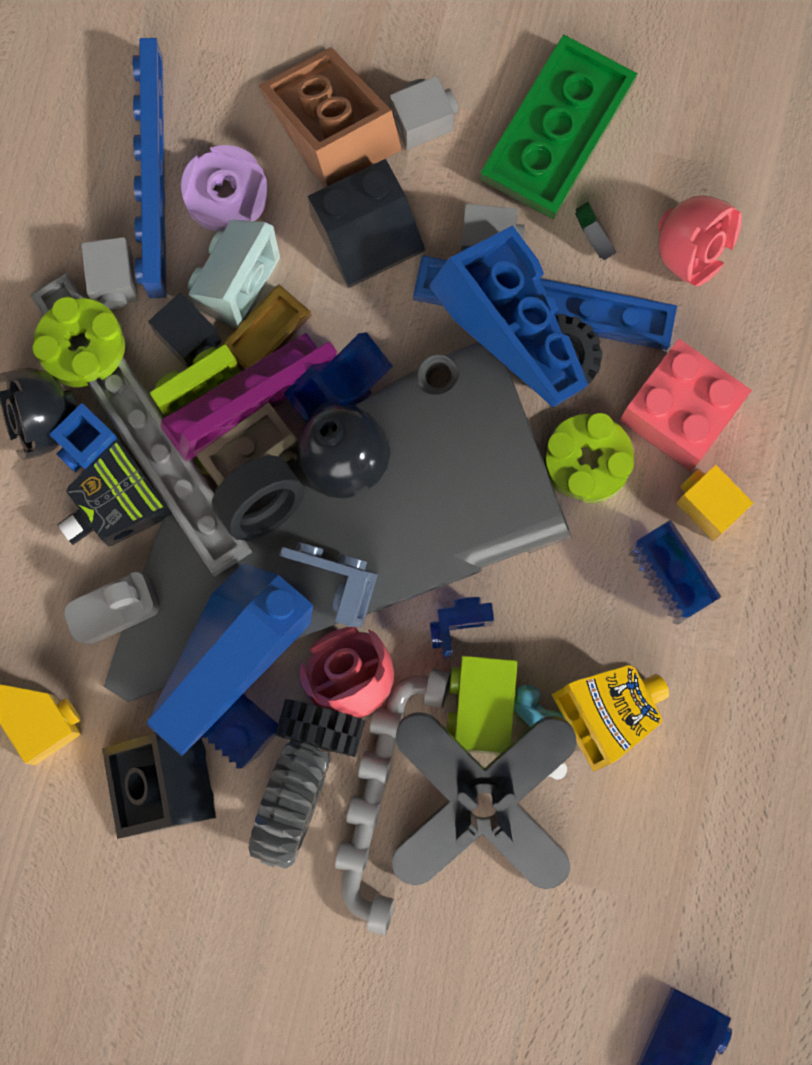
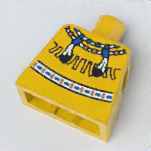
[551,665,669,772]

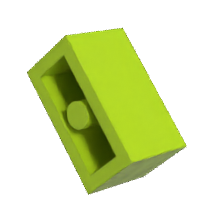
[446,656,517,755]

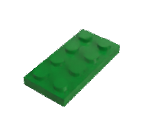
[479,34,638,220]

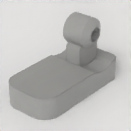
[65,572,160,644]

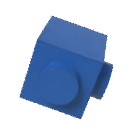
[49,403,123,473]

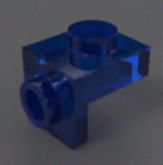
[429,597,494,659]

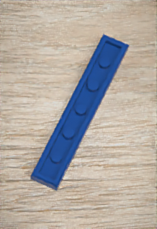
[413,255,677,351]

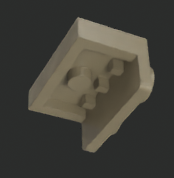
[196,402,298,486]

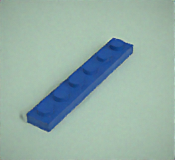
[132,38,167,298]

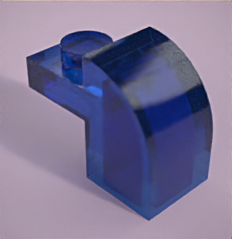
[284,332,393,423]

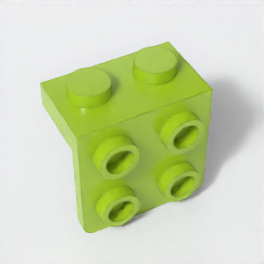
[150,344,240,474]

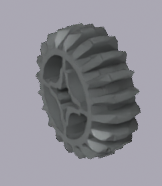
[248,740,330,869]

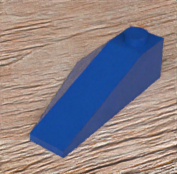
[429,225,588,408]
[147,563,313,756]

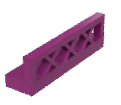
[160,333,337,462]

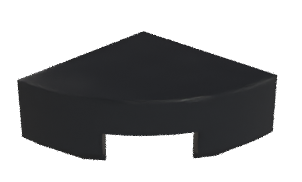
[575,202,617,260]

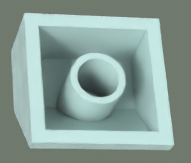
[188,219,280,329]

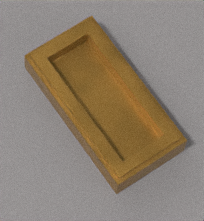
[220,284,312,370]

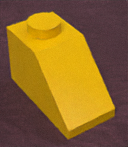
[0,684,82,765]

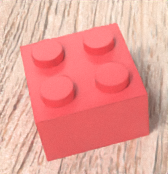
[620,339,752,472]

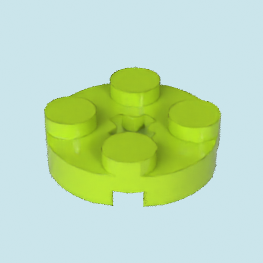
[32,297,125,387]
[544,413,634,503]

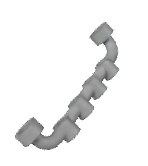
[335,669,451,936]

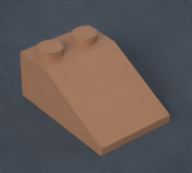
[259,47,402,187]

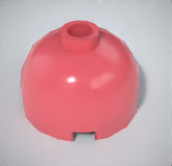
[658,195,742,286]
[299,627,394,718]

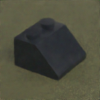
[307,159,425,288]
[102,732,216,839]

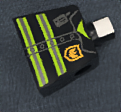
[57,439,172,547]

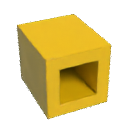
[676,465,754,541]

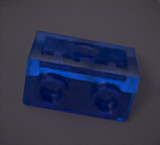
[637,987,732,1065]

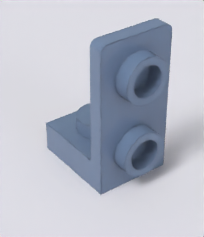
[279,541,378,628]

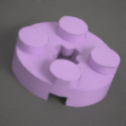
[181,145,268,232]

